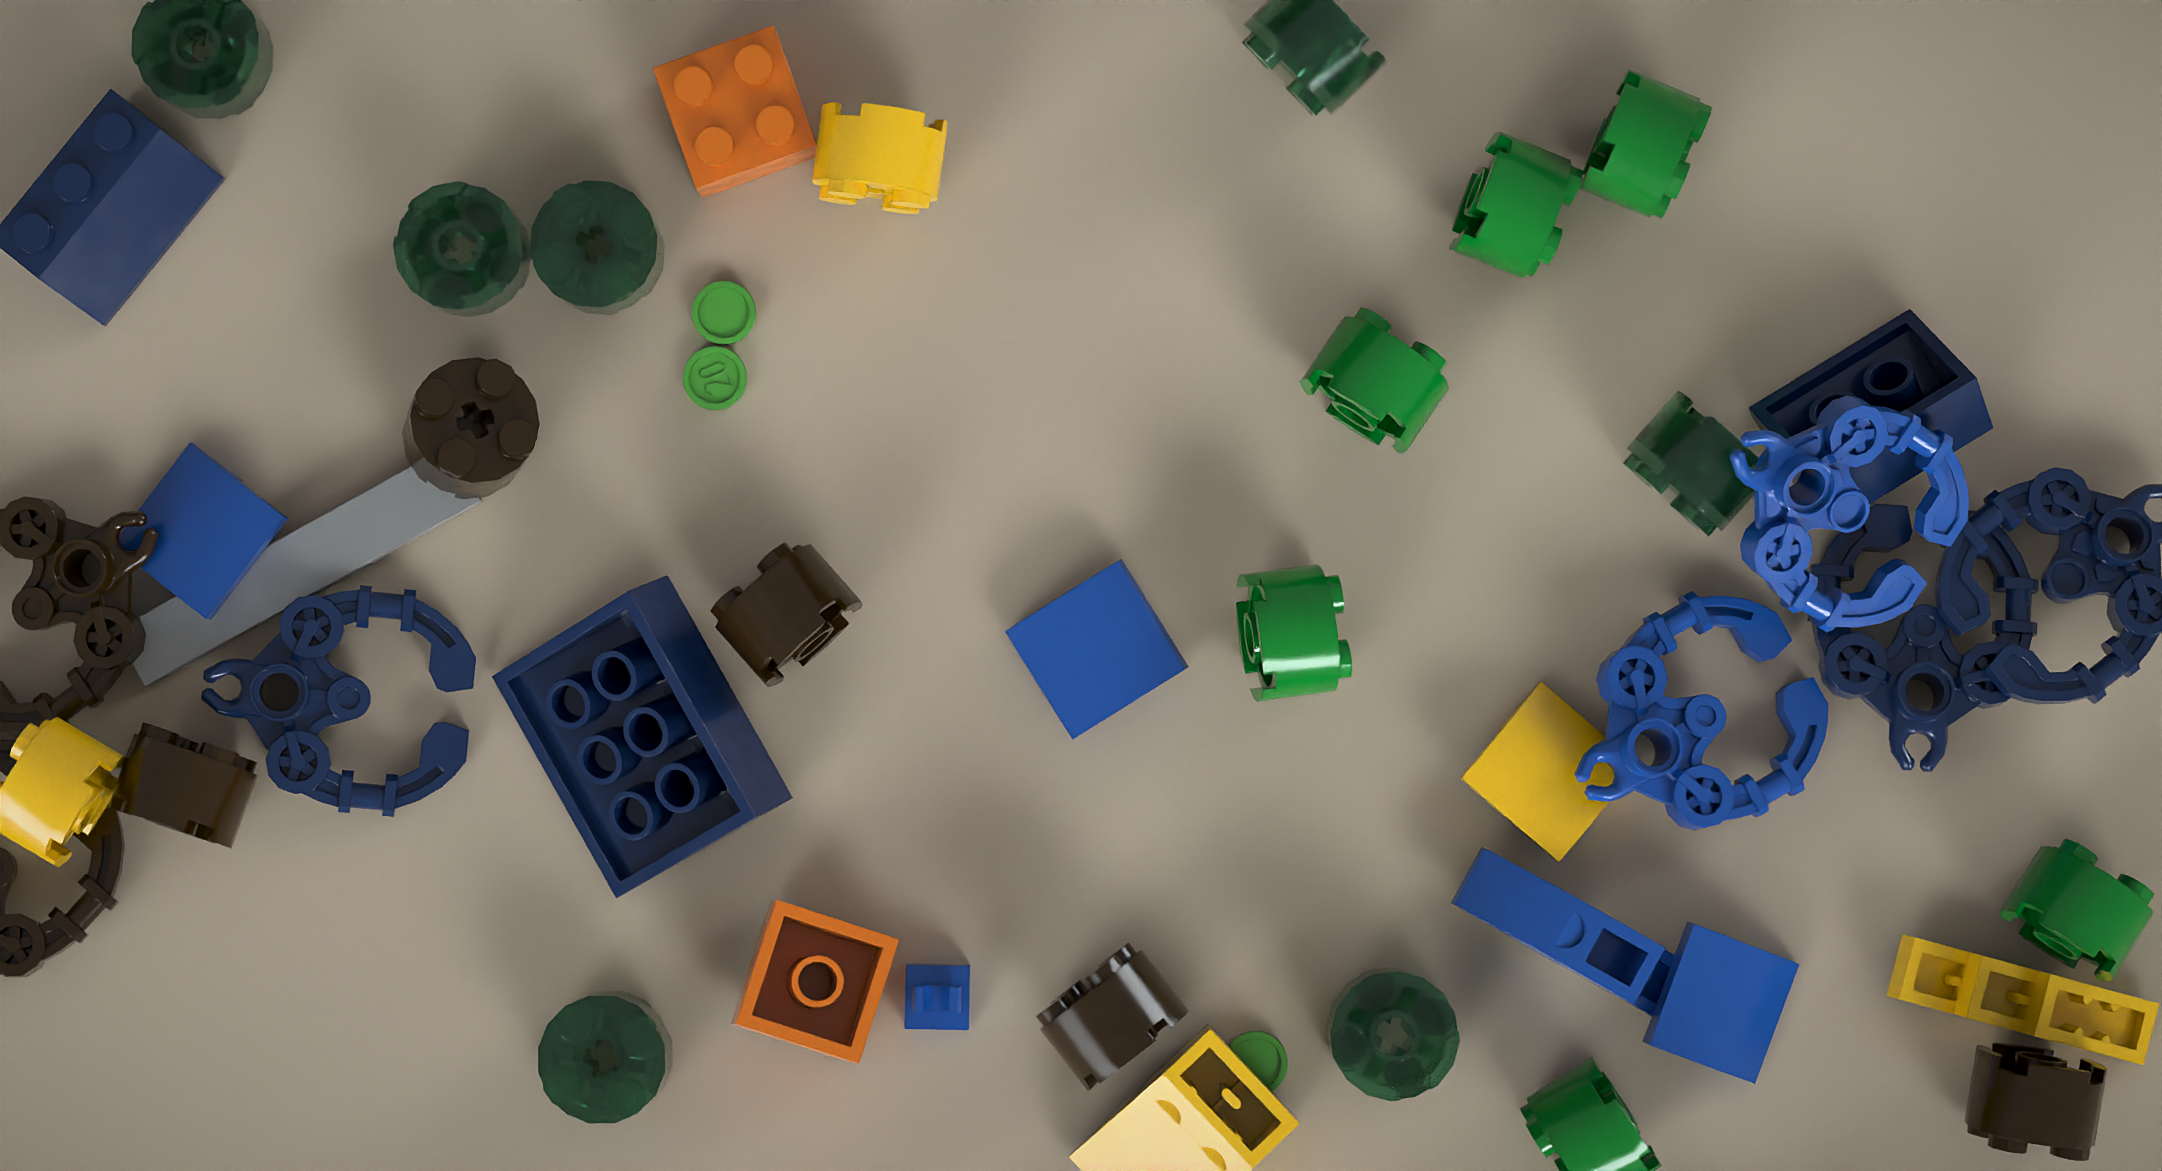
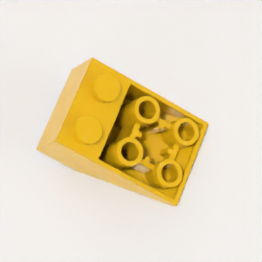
[1069,1024,1300,1171]

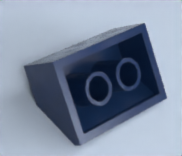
[0,89,225,326]
[1749,309,1993,504]

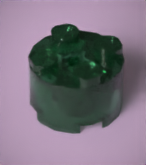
[131,0,273,119]
[1241,0,1387,116]
[530,180,665,315]
[393,181,532,317]
[1622,390,1758,537]
[1326,967,1460,1102]
[538,991,673,1124]

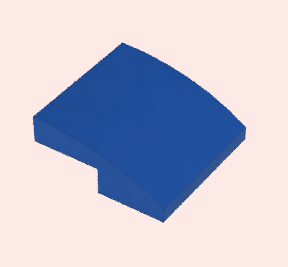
[119,442,289,620]
[1005,559,1189,740]
[1642,921,1799,1084]

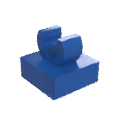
[904,963,970,1030]

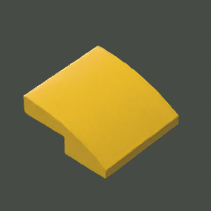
[1459,681,1614,862]

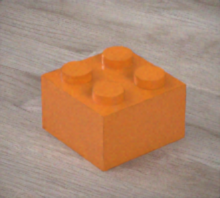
[653,25,817,198]
[731,899,899,1063]

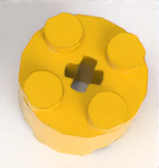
[812,102,948,214]
[0,716,126,867]

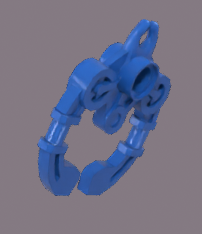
[1729,396,1969,632]
[1574,591,1828,831]

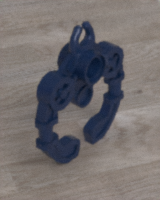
[1935,467,2162,704]
[1807,504,2039,772]
[201,585,476,817]

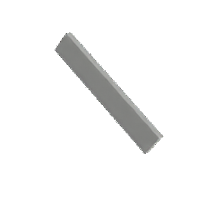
[132,466,483,687]

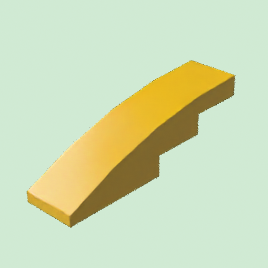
[1886,934,2159,1065]

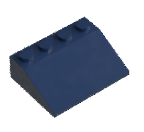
[492,575,793,898]

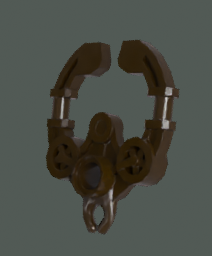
[0,496,159,733]
[0,740,125,978]

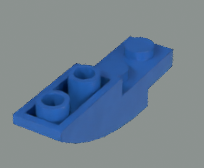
[1451,847,1674,1017]

